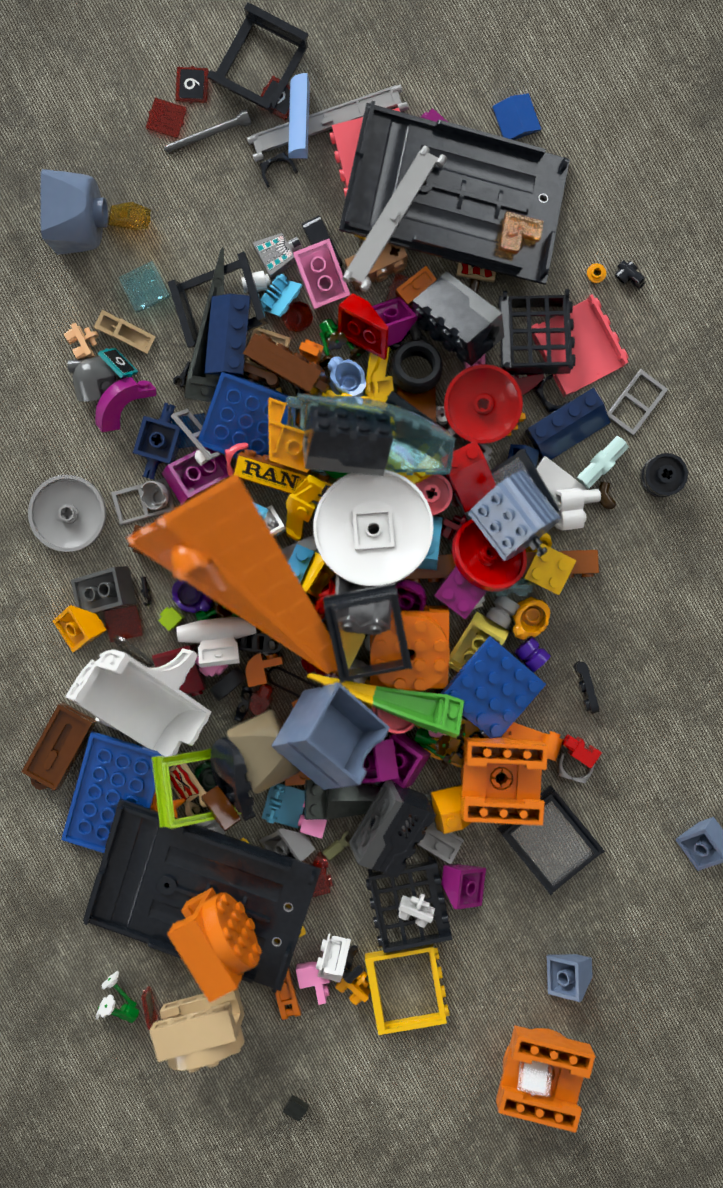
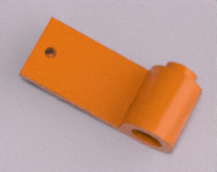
[502,722,563,762]

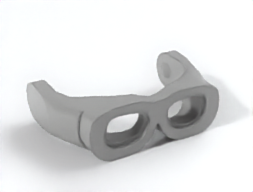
[558,753,595,784]

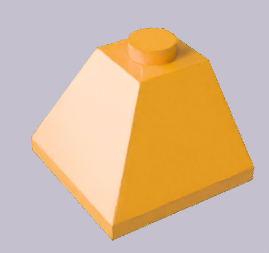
[53,605,106,653]
[431,785,472,834]

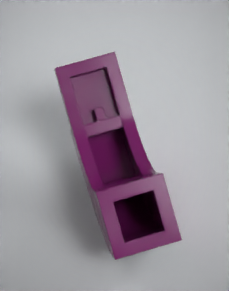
[95,377,156,432]

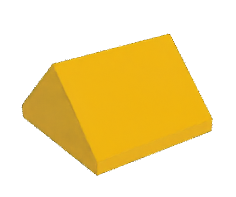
[300,552,336,598]

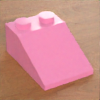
[293,239,350,310]

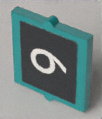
[98,348,138,378]

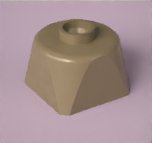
[227,709,300,795]

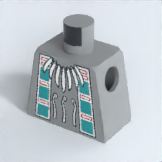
[253,233,302,280]

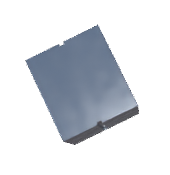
[271,682,390,790]

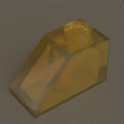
[108,202,151,230]

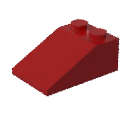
[338,293,389,360]
[439,441,496,513]

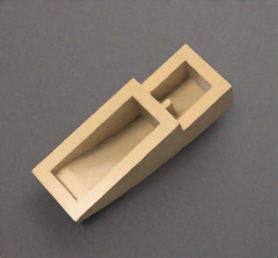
[93,310,155,354]

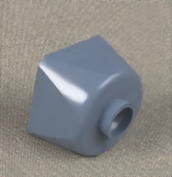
[41,169,108,255]

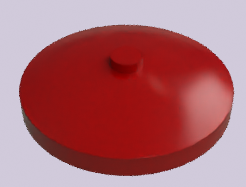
[444,364,523,444]
[452,519,527,592]

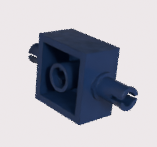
[133,403,184,480]

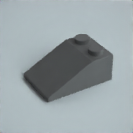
[71,566,137,613]

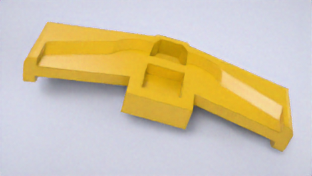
[365,347,397,425]
[286,474,327,542]

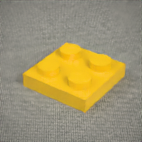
[524,544,577,595]

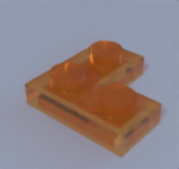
[498,211,544,255]

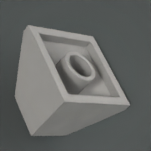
[259,828,315,861]

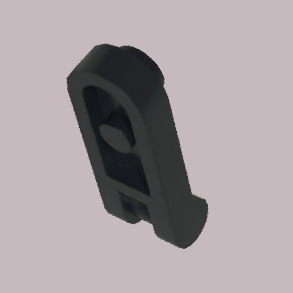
[573,661,599,714]

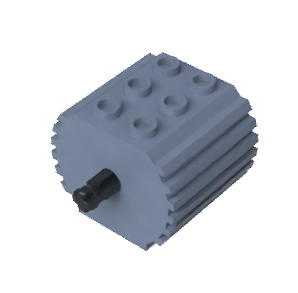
[468,470,561,561]

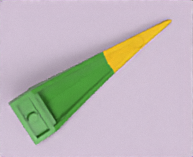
[307,673,464,738]

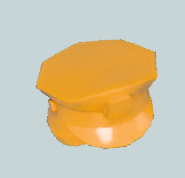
[512,597,550,640]

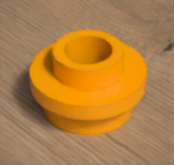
[587,263,606,283]

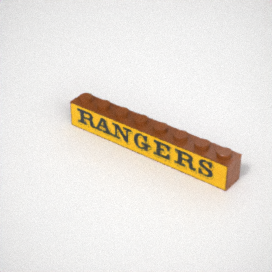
[233,449,340,503]

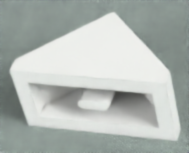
[264,505,286,537]

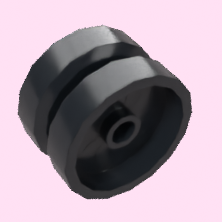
[640,453,688,498]

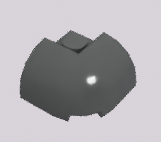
[72,356,115,402]

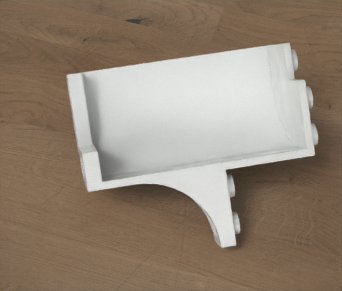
[66,648,211,756]

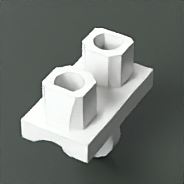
[398,894,435,928]

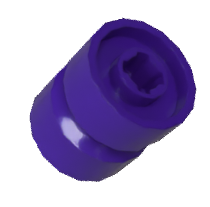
[514,637,551,672]

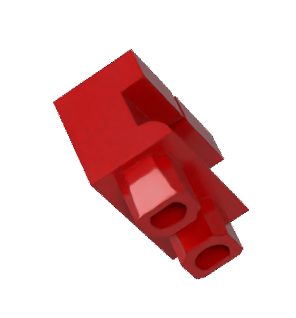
[562,734,602,768]

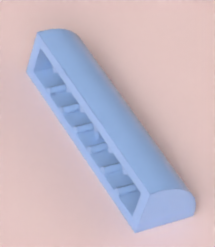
[288,73,310,158]

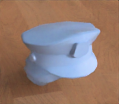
[328,356,366,398]

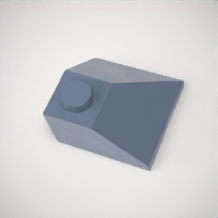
[676,817,723,871]
[547,954,592,1002]

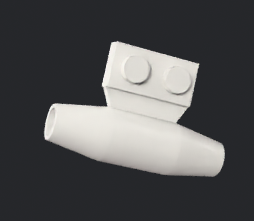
[177,617,256,668]

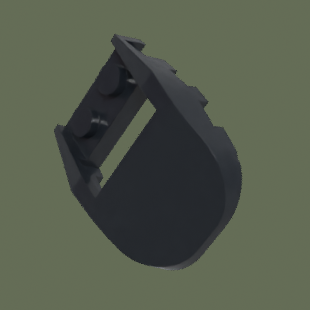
[211,737,256,821]

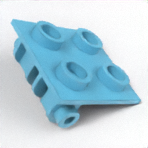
[260,273,303,317]
[262,783,305,828]

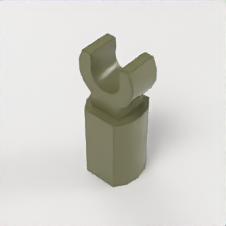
[322,830,350,862]

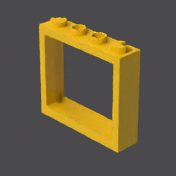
[365,944,450,1035]

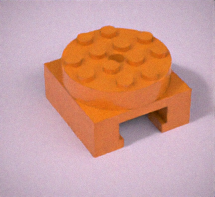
[370,606,450,692]
[460,737,548,825]
[167,887,262,1003]
[496,1025,595,1133]

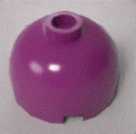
[396,580,427,611]

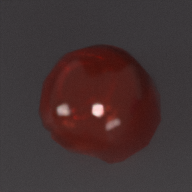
[282,301,313,332]

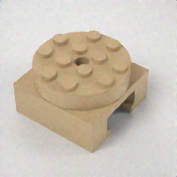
[150,988,245,1073]

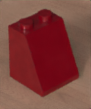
[152,644,207,696]

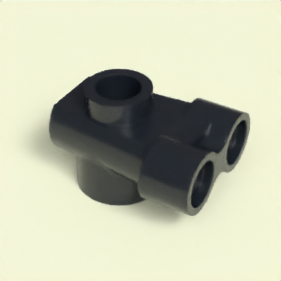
[614,260,646,290]

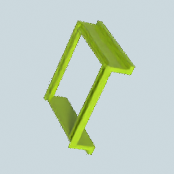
[152,748,241,829]

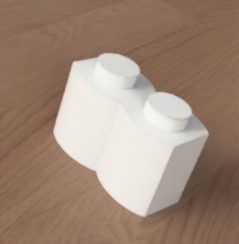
[554,488,586,531]

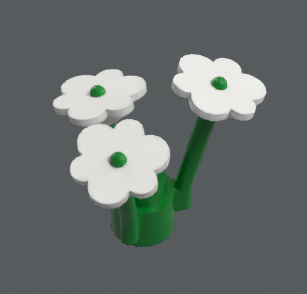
[96,971,139,1023]

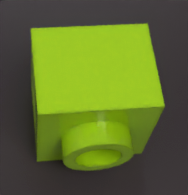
[158,607,185,631]

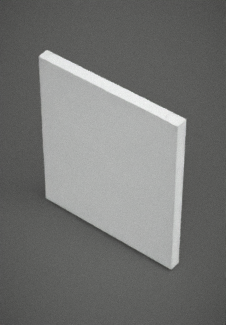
[530,456,587,530]

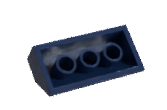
[205,294,251,378]
[525,387,610,460]

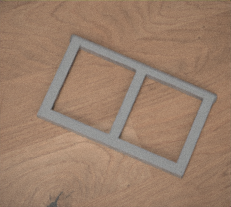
[607,369,668,435]
[171,409,224,460]
[111,478,176,526]

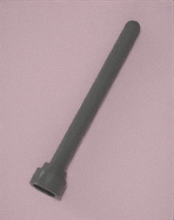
[164,109,252,153]

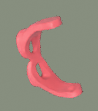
[225,443,248,477]

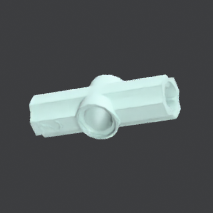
[577,436,629,489]

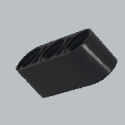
[302,215,343,267]

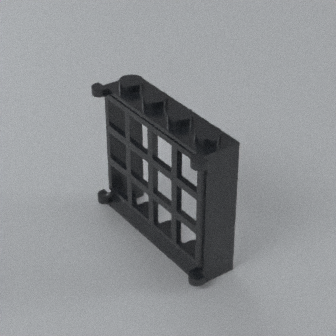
[498,289,576,375]
[366,856,453,953]

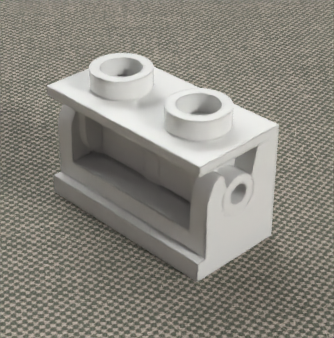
[316,933,351,983]

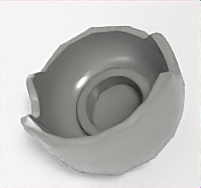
[140,481,169,510]

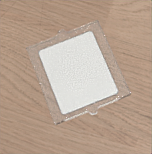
[517,1060,553,1097]

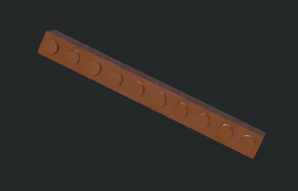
[405,550,599,583]

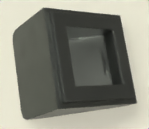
[282,1095,308,1122]

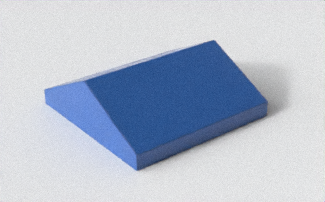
[492,93,541,140]

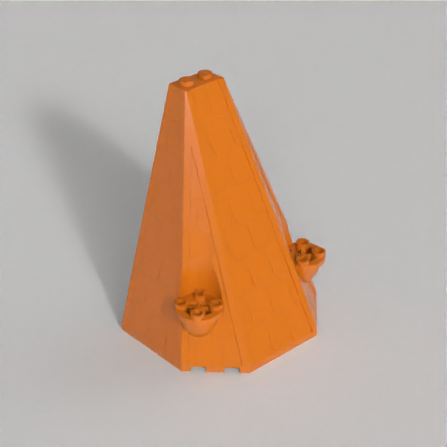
[126,473,338,674]

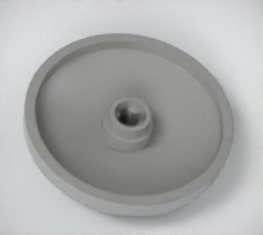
[28,475,107,552]

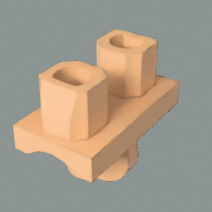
[64,323,99,359]

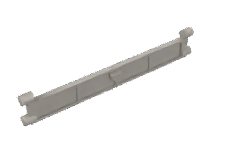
[247,84,409,162]
[342,146,447,292]

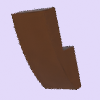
[201,786,241,831]

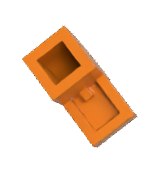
[299,339,324,365]
[245,653,284,687]

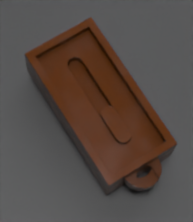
[243,333,329,398]
[22,702,97,791]

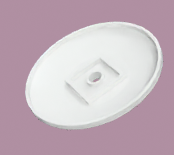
[314,470,433,587]

